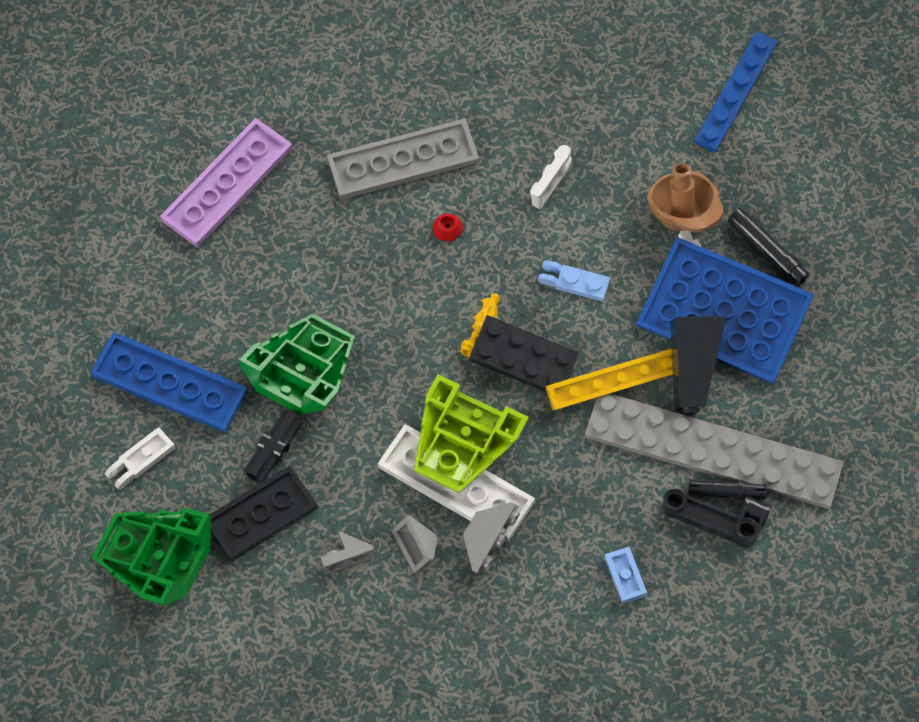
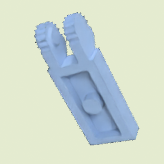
[538,260,610,302]

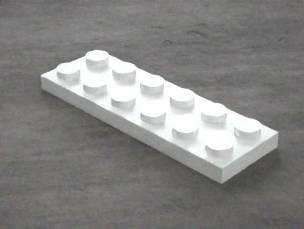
[378,424,535,542]

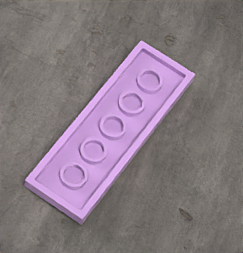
[160,118,293,248]

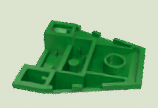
[239,314,355,415]
[92,508,211,606]

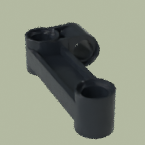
[662,488,772,548]

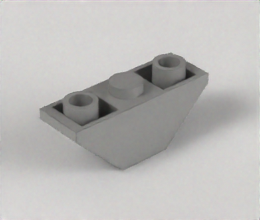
[463,502,520,574]

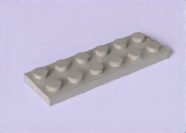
[327,118,479,200]

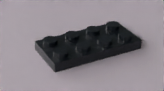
[468,315,579,393]
[209,465,318,562]

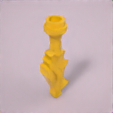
[460,294,500,357]

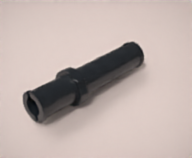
[688,479,766,500]

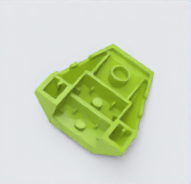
[414,374,529,494]

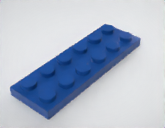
[90,332,248,433]

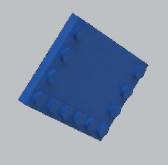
[636,237,814,385]

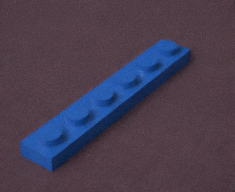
[694,31,778,153]

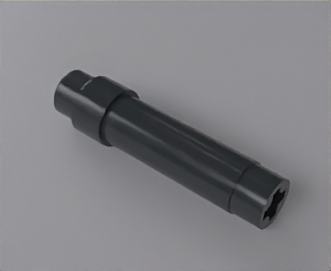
[728,208,810,287]

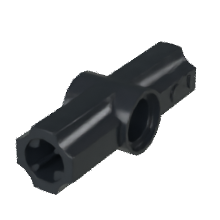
[243,410,303,483]

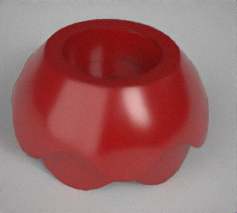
[432,213,463,242]

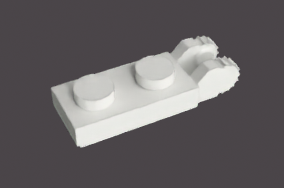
[530,145,572,209]
[105,428,175,490]

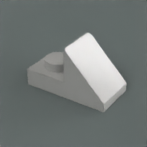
[321,532,374,575]

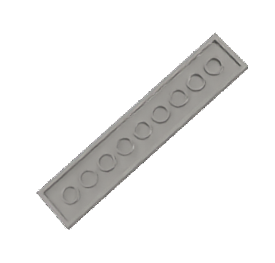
[585,394,844,509]

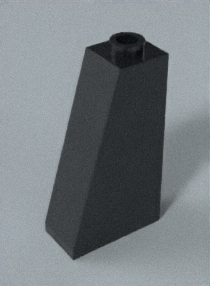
[670,316,726,415]

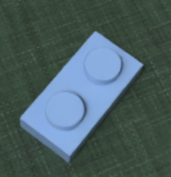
[604,547,647,604]

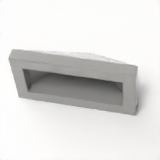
[391,516,438,573]

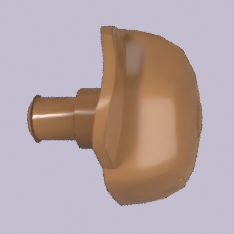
[647,164,723,233]

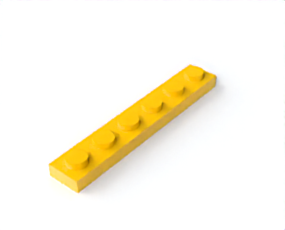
[545,348,673,410]

